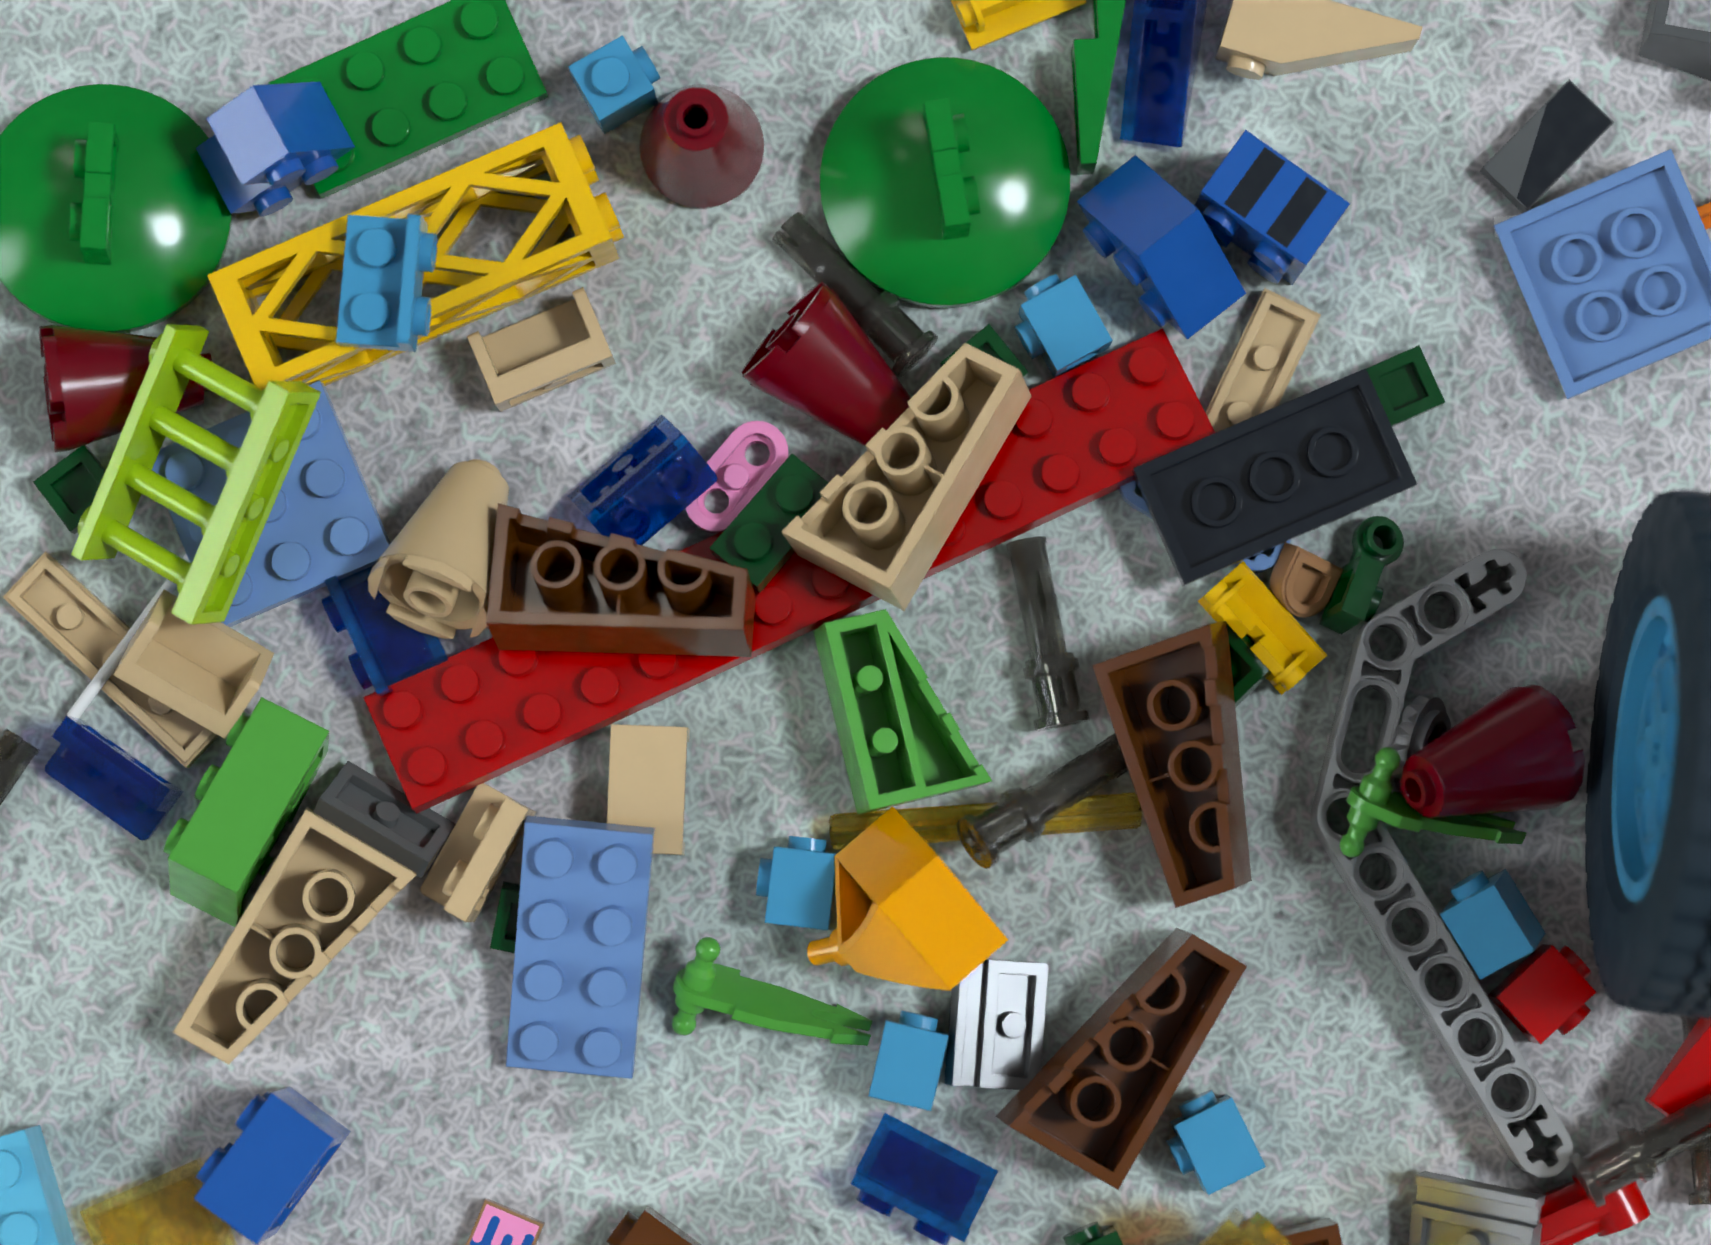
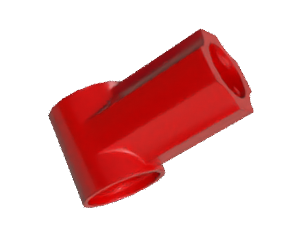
[1539,1154,1651,1245]

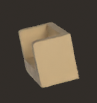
[467,287,616,412]
[114,589,274,739]
[607,724,690,855]

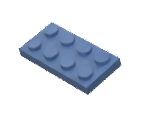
[506,816,655,1079]

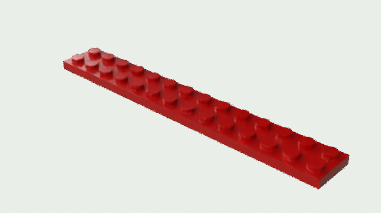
[363,328,1215,814]

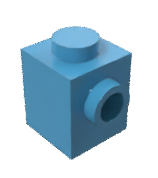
[568,35,661,135]
[1014,274,1113,378]
[756,836,836,930]
[1440,869,1546,979]
[869,1010,949,1111]
[1166,1090,1266,1195]

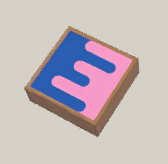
[466,1198,545,1245]

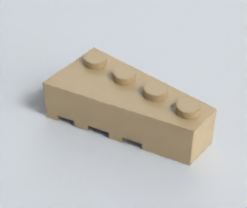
[782,343,1031,611]
[173,807,417,1065]

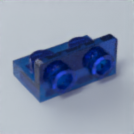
[567,415,717,545]
[321,566,449,696]
[45,716,183,841]
[850,1112,998,1245]

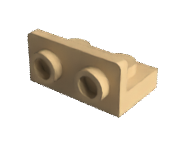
[420,783,536,923]

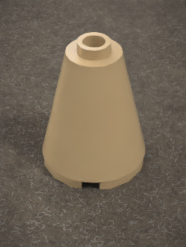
[368,459,509,639]

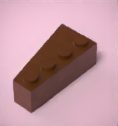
[486,503,756,657]
[1092,621,1252,908]
[996,927,1247,1190]

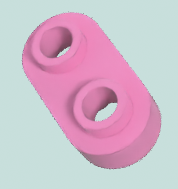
[684,421,789,533]

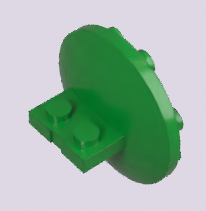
[820,57,1070,308]
[0,84,232,333]

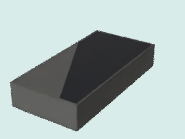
[1479,79,1614,213]

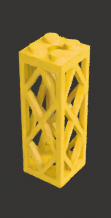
[207,122,624,390]

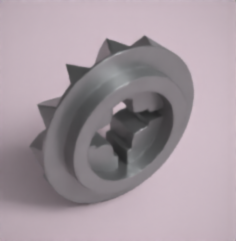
[1392,695,1451,792]

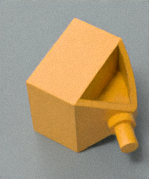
[807,806,1008,991]

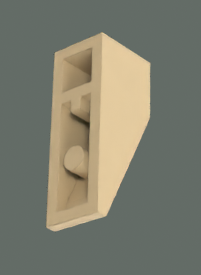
[1215,0,1422,80]

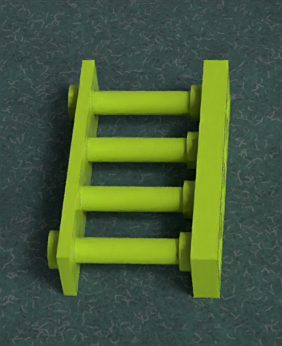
[71,324,321,625]

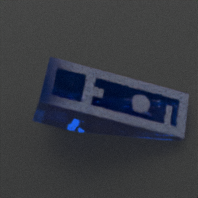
[1120,0,1207,148]

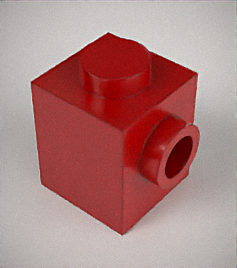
[1487,944,1596,1044]

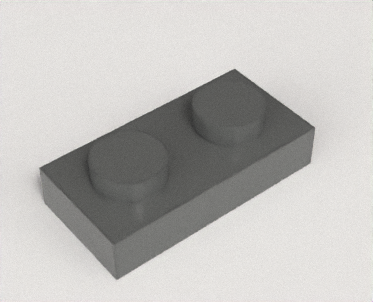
[314,761,456,878]

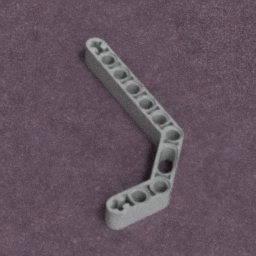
[1310,549,1573,1178]

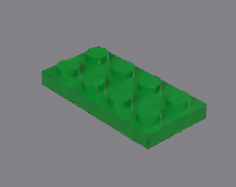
[268,0,549,199]

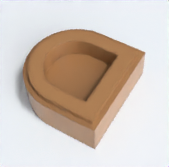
[1269,542,1343,618]

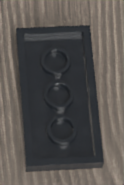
[1132,368,1417,587]

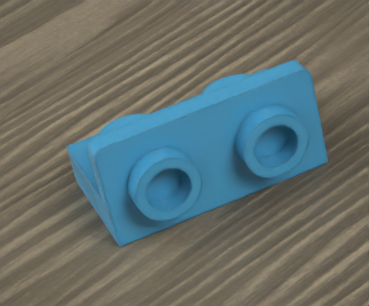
[336,214,437,352]

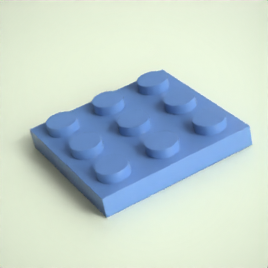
[1494,149,1711,399]
[152,380,391,627]

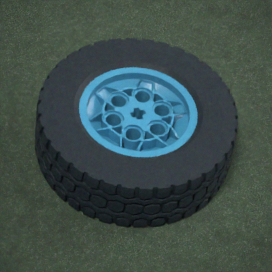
[1585,490,1711,1019]

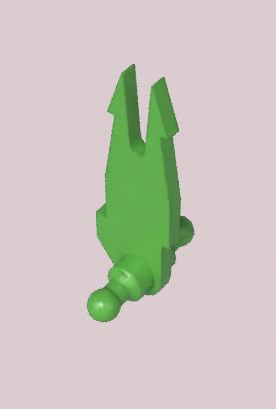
[1339,747,1527,858]
[672,937,873,1046]

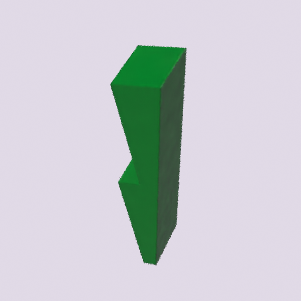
[1071,0,1126,175]

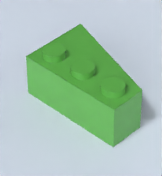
[813,609,992,815]
[163,697,329,927]

